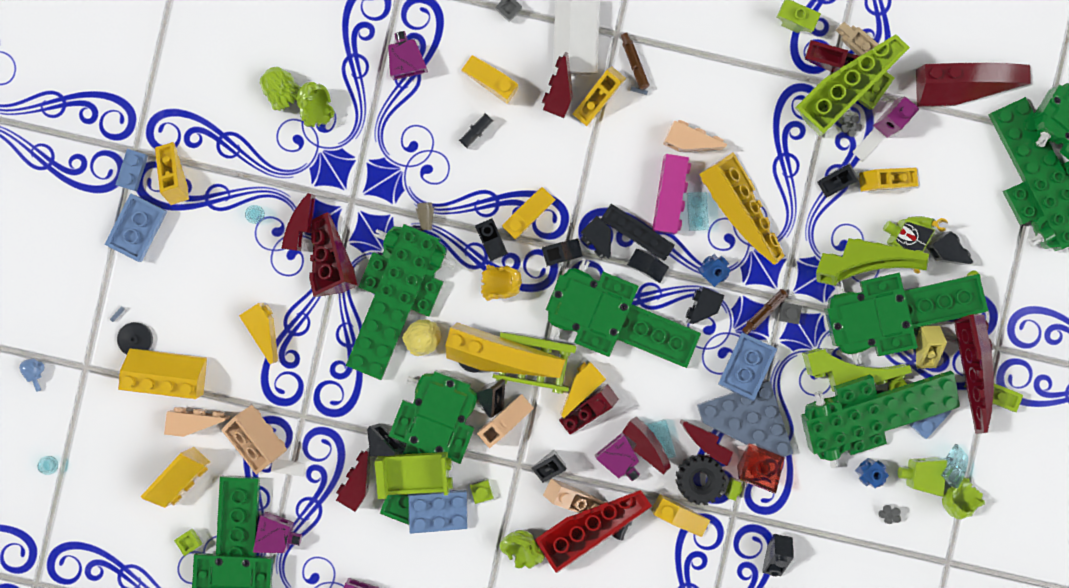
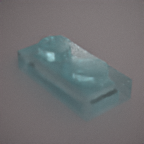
[686,191,709,231]
[647,419,676,459]

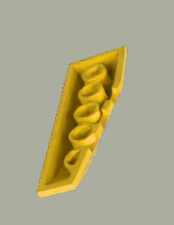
[699,152,785,265]
[445,322,566,378]

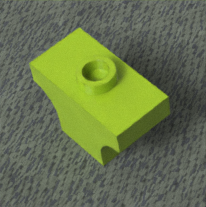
[776,0,821,33]

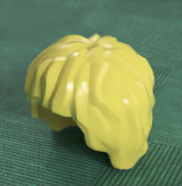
[402,319,441,356]

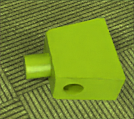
[897,457,947,497]

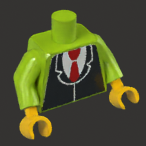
[883,216,948,274]

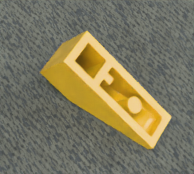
[461,55,519,104]
[572,66,627,126]
[155,142,189,205]
[859,167,918,192]
[502,187,555,240]
[239,303,278,364]
[560,361,606,418]
[651,494,710,537]

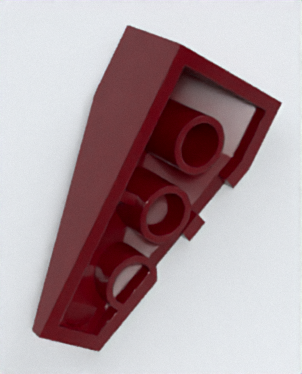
[309,212,358,297]

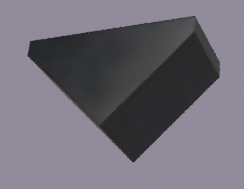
[817,163,860,198]
[627,248,669,284]
[476,379,506,418]
[367,423,405,456]
[531,450,567,483]

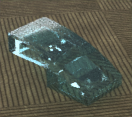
[941,444,968,488]

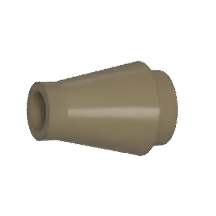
[415,202,434,230]

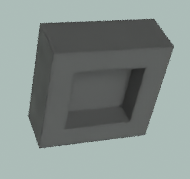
[495,0,522,22]
[778,302,802,324]

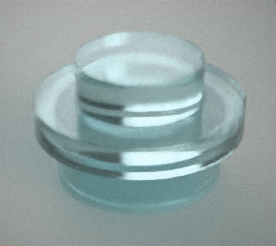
[245,205,265,224]
[37,456,58,475]

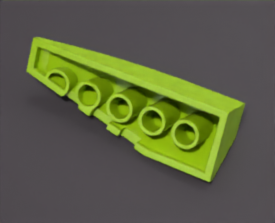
[795,34,910,136]

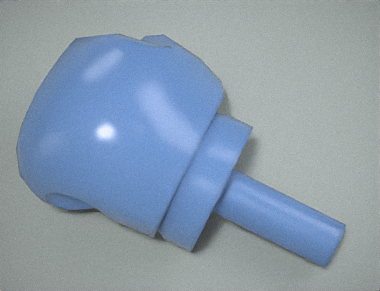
[19,358,45,392]

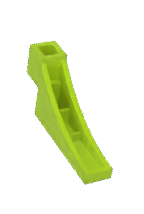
[816,238,929,286]
[802,348,912,392]

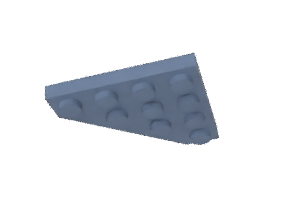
[696,381,794,460]

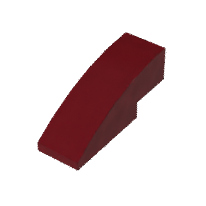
[805,40,859,72]
[281,193,316,251]
[622,416,671,475]
[680,419,733,466]

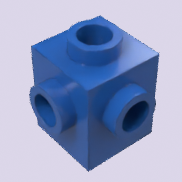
[698,254,731,287]
[854,458,889,489]

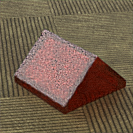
[737,443,785,494]

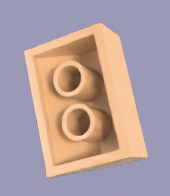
[221,405,287,475]

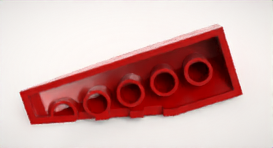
[535,490,652,573]

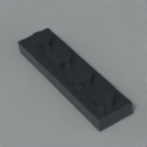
[601,204,675,261]

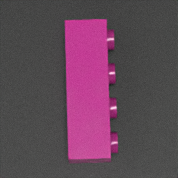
[652,154,691,235]

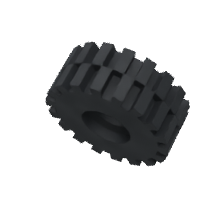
[675,454,726,505]

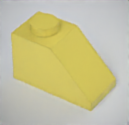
[916,326,947,369]

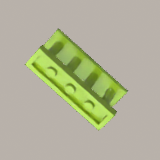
[492,332,576,394]

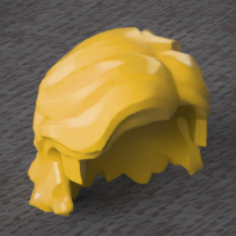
[481,265,522,301]

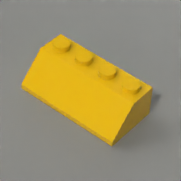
[118,348,207,399]

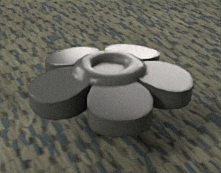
[841,115,862,137]
[878,505,901,524]

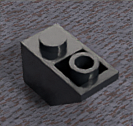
[580,216,611,260]
[475,218,508,262]
[926,231,973,265]
[541,238,583,267]
[685,287,725,324]
[762,534,794,577]

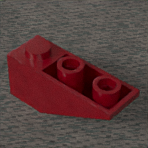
[542,52,573,118]
[559,384,619,435]
[336,448,371,512]

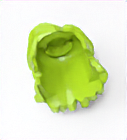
[259,66,301,111]
[296,82,335,127]
[942,476,985,520]
[499,530,545,569]

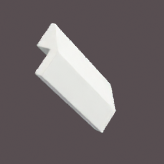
[553,0,600,76]

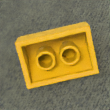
[140,447,210,508]

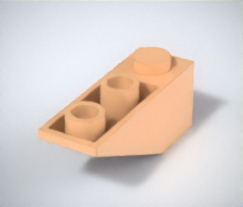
[663,120,727,152]
[477,394,534,449]
[164,407,231,437]
[543,478,606,513]

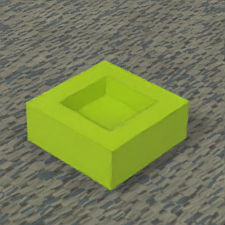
[725,477,742,501]
[470,479,494,504]
[174,528,203,556]

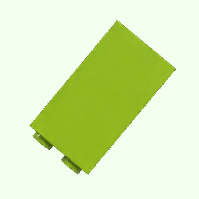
[375,452,453,499]

